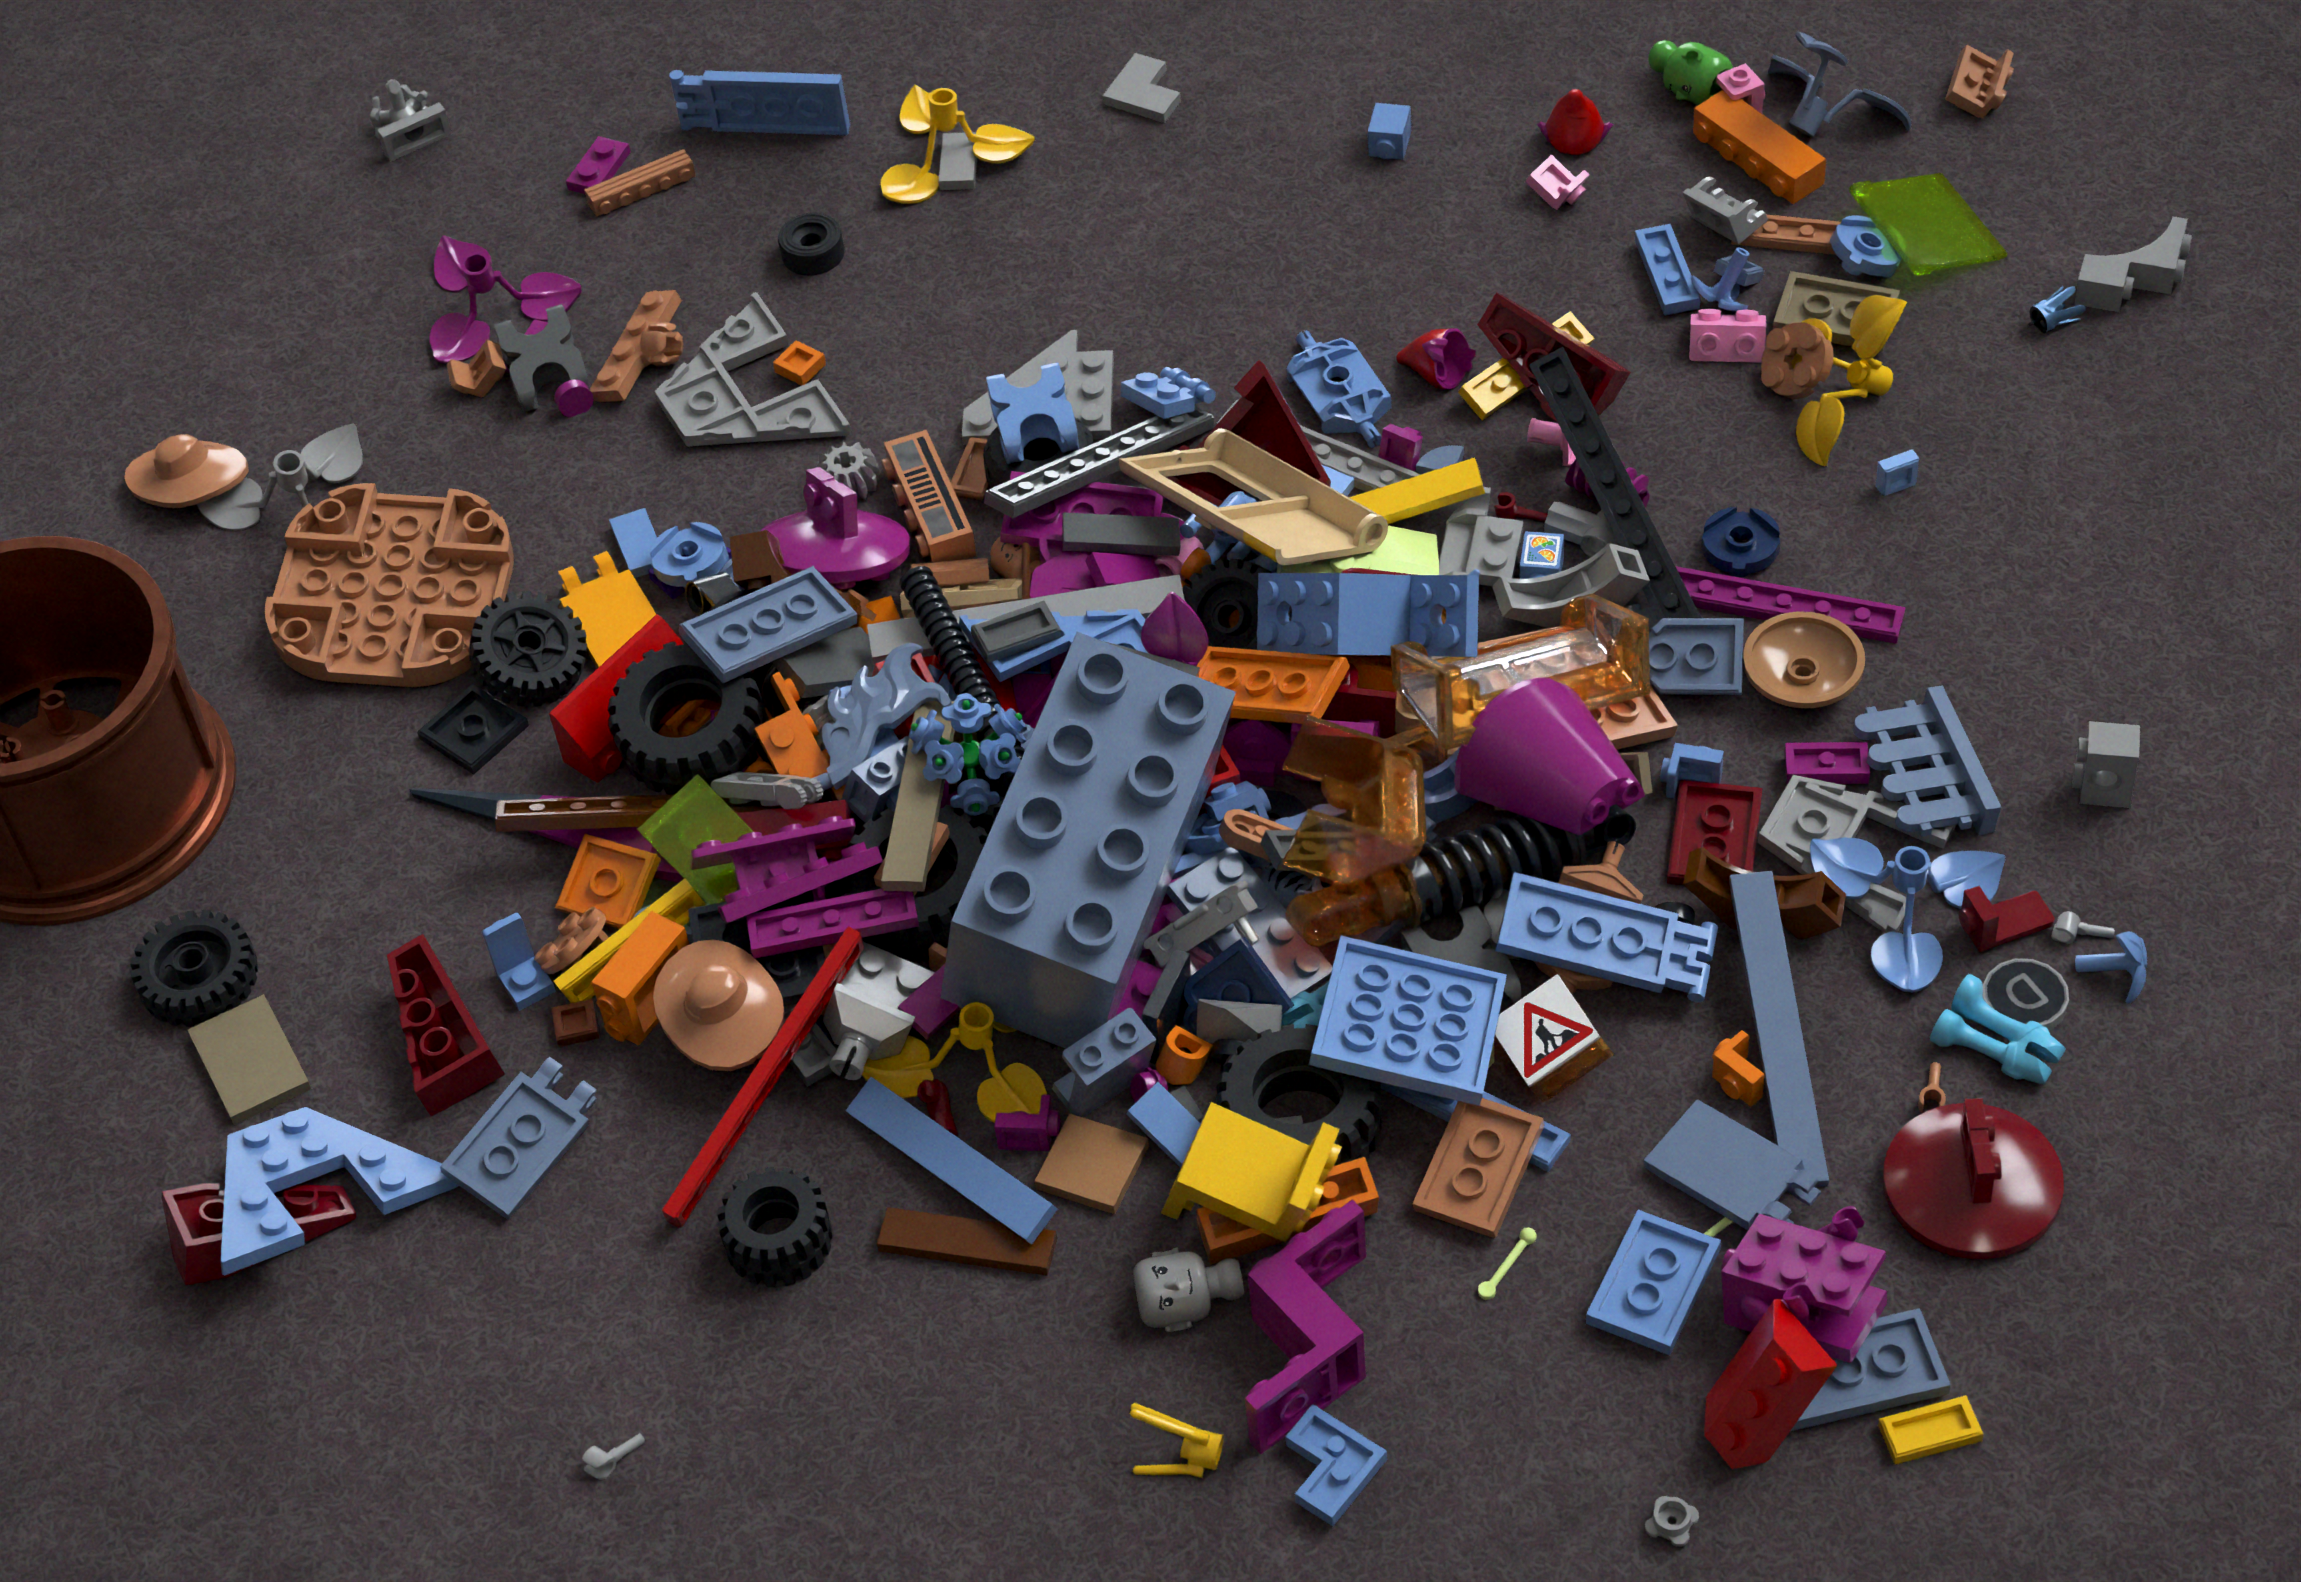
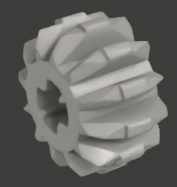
[816,441,880,500]

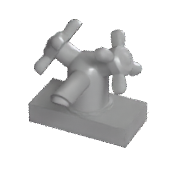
[370,79,452,162]

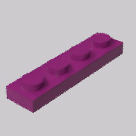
[717,842,883,923]
[746,888,919,959]

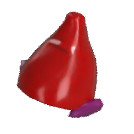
[1537,89,1614,155]
[1396,328,1476,389]

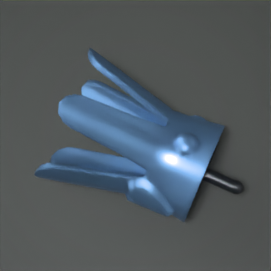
[2028,286,2086,333]

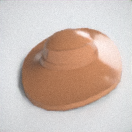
[124,434,249,508]
[653,940,785,1071]

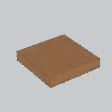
[1035,1113,1149,1214]

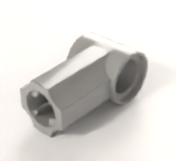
[1544,501,1619,557]

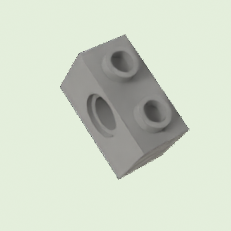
[2072,721,2140,808]

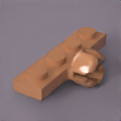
[590,290,684,402]

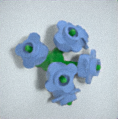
[909,693,1027,816]

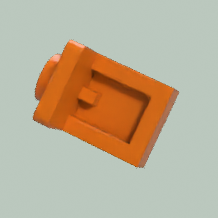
[1712,1030,1764,1107]

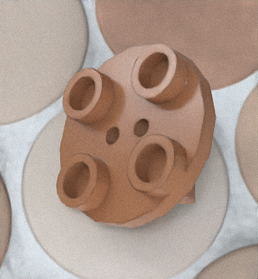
[534,906,609,974]

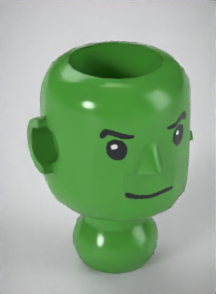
[1648,40,1733,106]

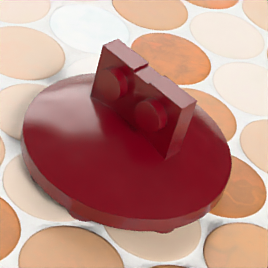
[1883,1098,2064,1259]

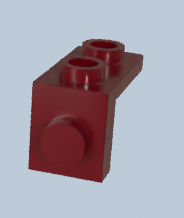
[1958,885,2055,952]

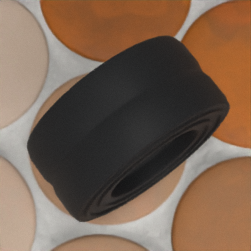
[778,213,845,276]

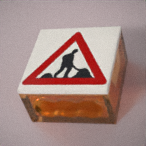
[1495,974,1614,1102]

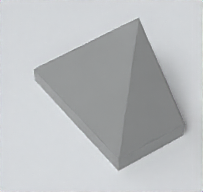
[1197,999,1282,1043]

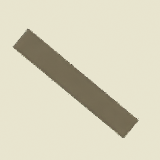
[881,701,955,892]

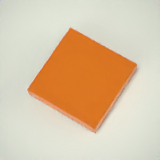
[555,834,661,929]

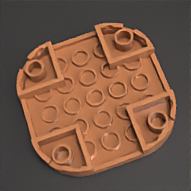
[265,483,514,687]

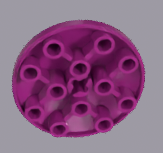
[761,467,910,589]

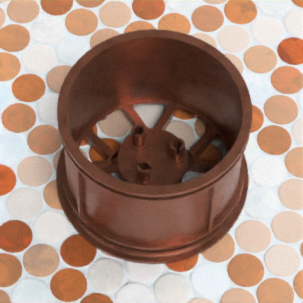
[0,536,237,926]

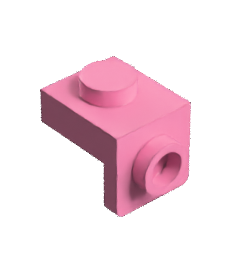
[1716,63,1765,113]
[1525,155,1590,210]

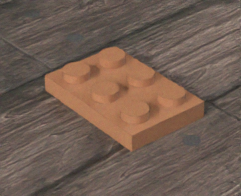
[1412,1098,1545,1239]

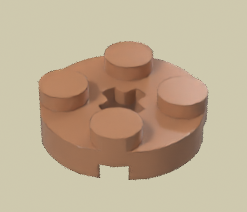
[1761,322,1833,399]

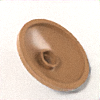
[1743,611,1865,708]

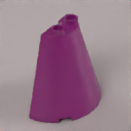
[1454,678,1645,835]

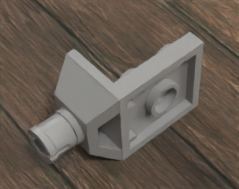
[822,941,935,1080]

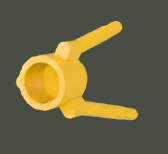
[1130,1403,1224,1478]

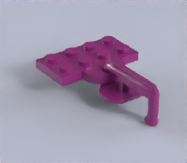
[1000,471,1163,676]

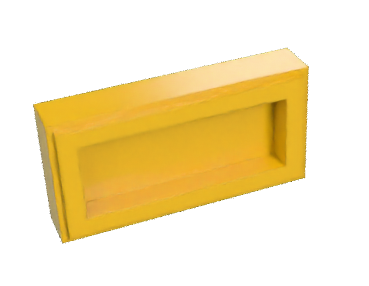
[1878,1395,1983,1464]

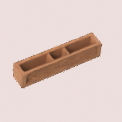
[584,149,696,217]

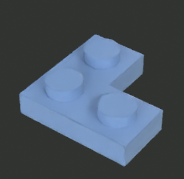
[1286,1404,1387,1526]

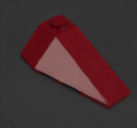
[1477,292,1631,421]
[162,1183,356,1286]

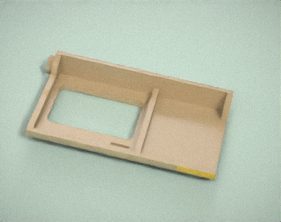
[1119,428,1388,565]

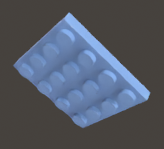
[1309,935,1507,1106]

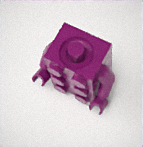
[1721,1206,1887,1363]

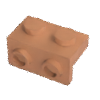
[1945,45,2014,118]

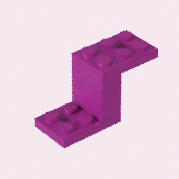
[1245,1199,1367,1454]

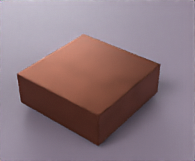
[551,999,600,1047]

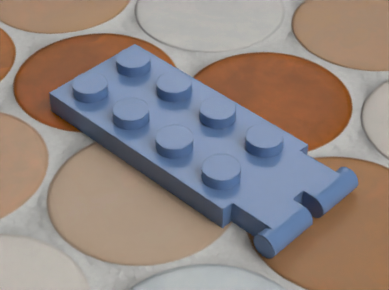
[669,70,850,135]
[1495,872,1718,1002]

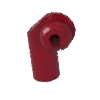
[917,1079,958,1137]

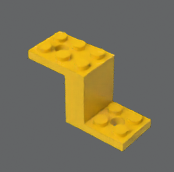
[1161,1102,1341,1243]

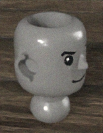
[1133,1248,1244,1332]

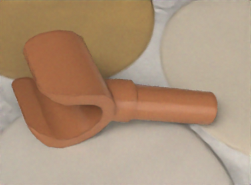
[1918,1062,1946,1113]

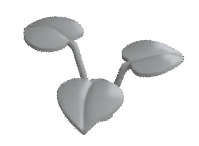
[196,423,363,531]

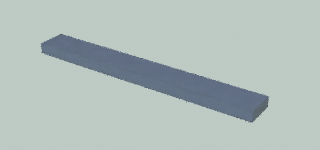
[1729,871,1829,1187]

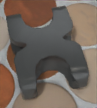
[494,304,590,413]
[1401,905,1521,1009]

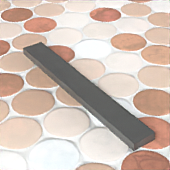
[984,406,1215,518]

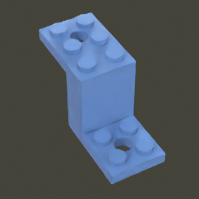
[1257,573,1479,657]

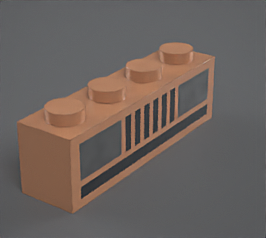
[881,430,977,562]

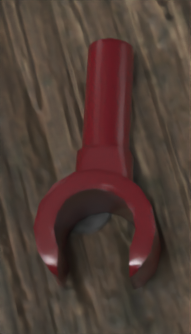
[1494,492,1548,522]

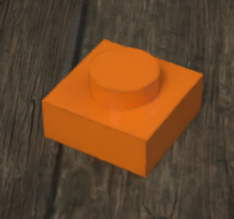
[773,340,826,386]

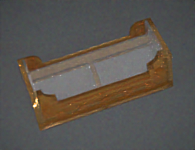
[1391,593,1650,750]

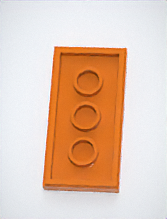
[1197,646,1350,725]

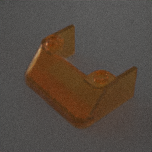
[1283,715,1426,885]

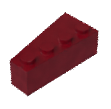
[387,934,505,1116]

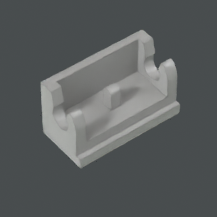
[1683,177,1768,244]

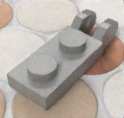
[711,772,824,810]

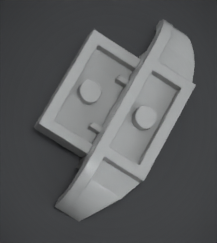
[1439,487,1523,586]

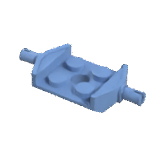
[1287,330,1392,448]

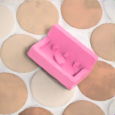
[1689,309,1766,363]

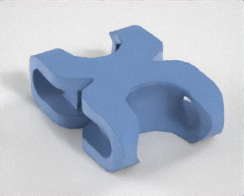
[986,362,1079,464]

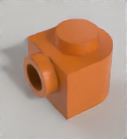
[1156,1025,1213,1085]

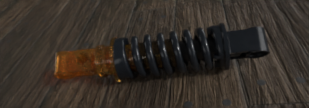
[1285,804,1636,947]

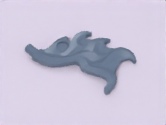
[813,643,952,791]

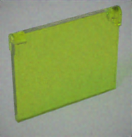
[1849,173,2008,275]

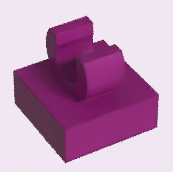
[1378,424,1423,471]

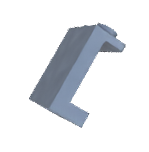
[1052,1008,1156,1117]

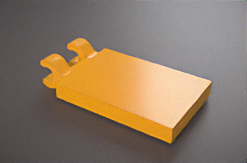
[558,551,656,668]

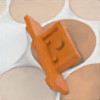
[754,672,854,813]

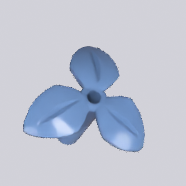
[1691,247,1749,311]
[2075,931,2147,1003]

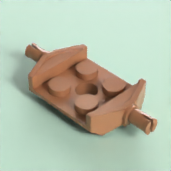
[1534,841,1644,994]

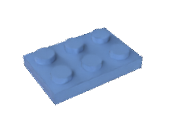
[1586,1210,1721,1355]

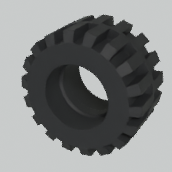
[717,1167,833,1287]

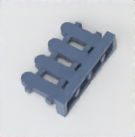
[1853,685,2002,837]

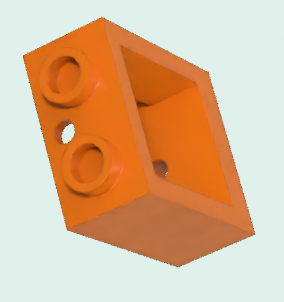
[592,911,690,1045]

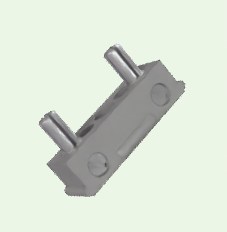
[1143,881,1260,976]

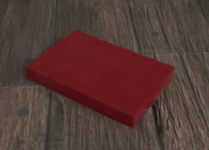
[1667,780,1763,885]

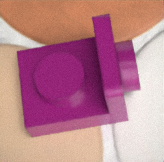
[994,1094,1060,1151]

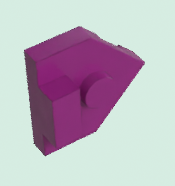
[1223,719,1294,787]

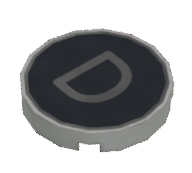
[1983,959,2069,1031]

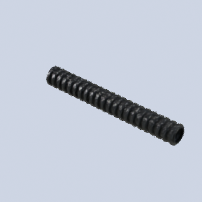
[899,566,1025,791]

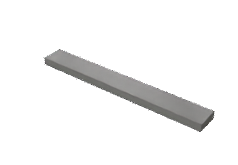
[867,574,1185,665]

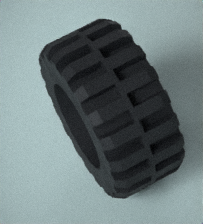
[608,642,768,795]
[839,804,988,962]
[1216,1024,1382,1166]

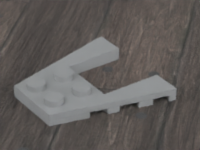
[1758,775,1957,933]

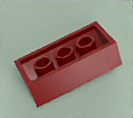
[549,614,684,783]

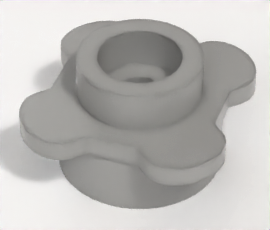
[1645,1496,1699,1547]

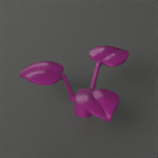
[429,235,582,364]
[1141,591,1271,725]

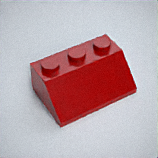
[1704,1299,1837,1469]

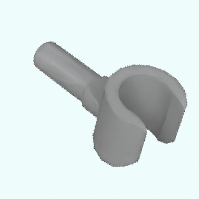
[2051,911,2115,944]
[582,1433,645,1480]

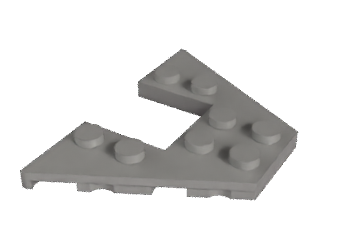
[655,292,851,446]

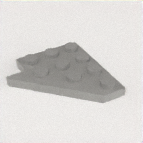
[962,330,1114,445]

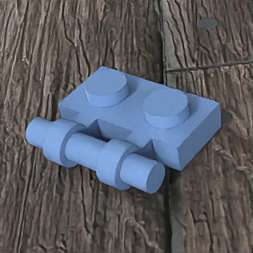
[1121,367,1216,419]

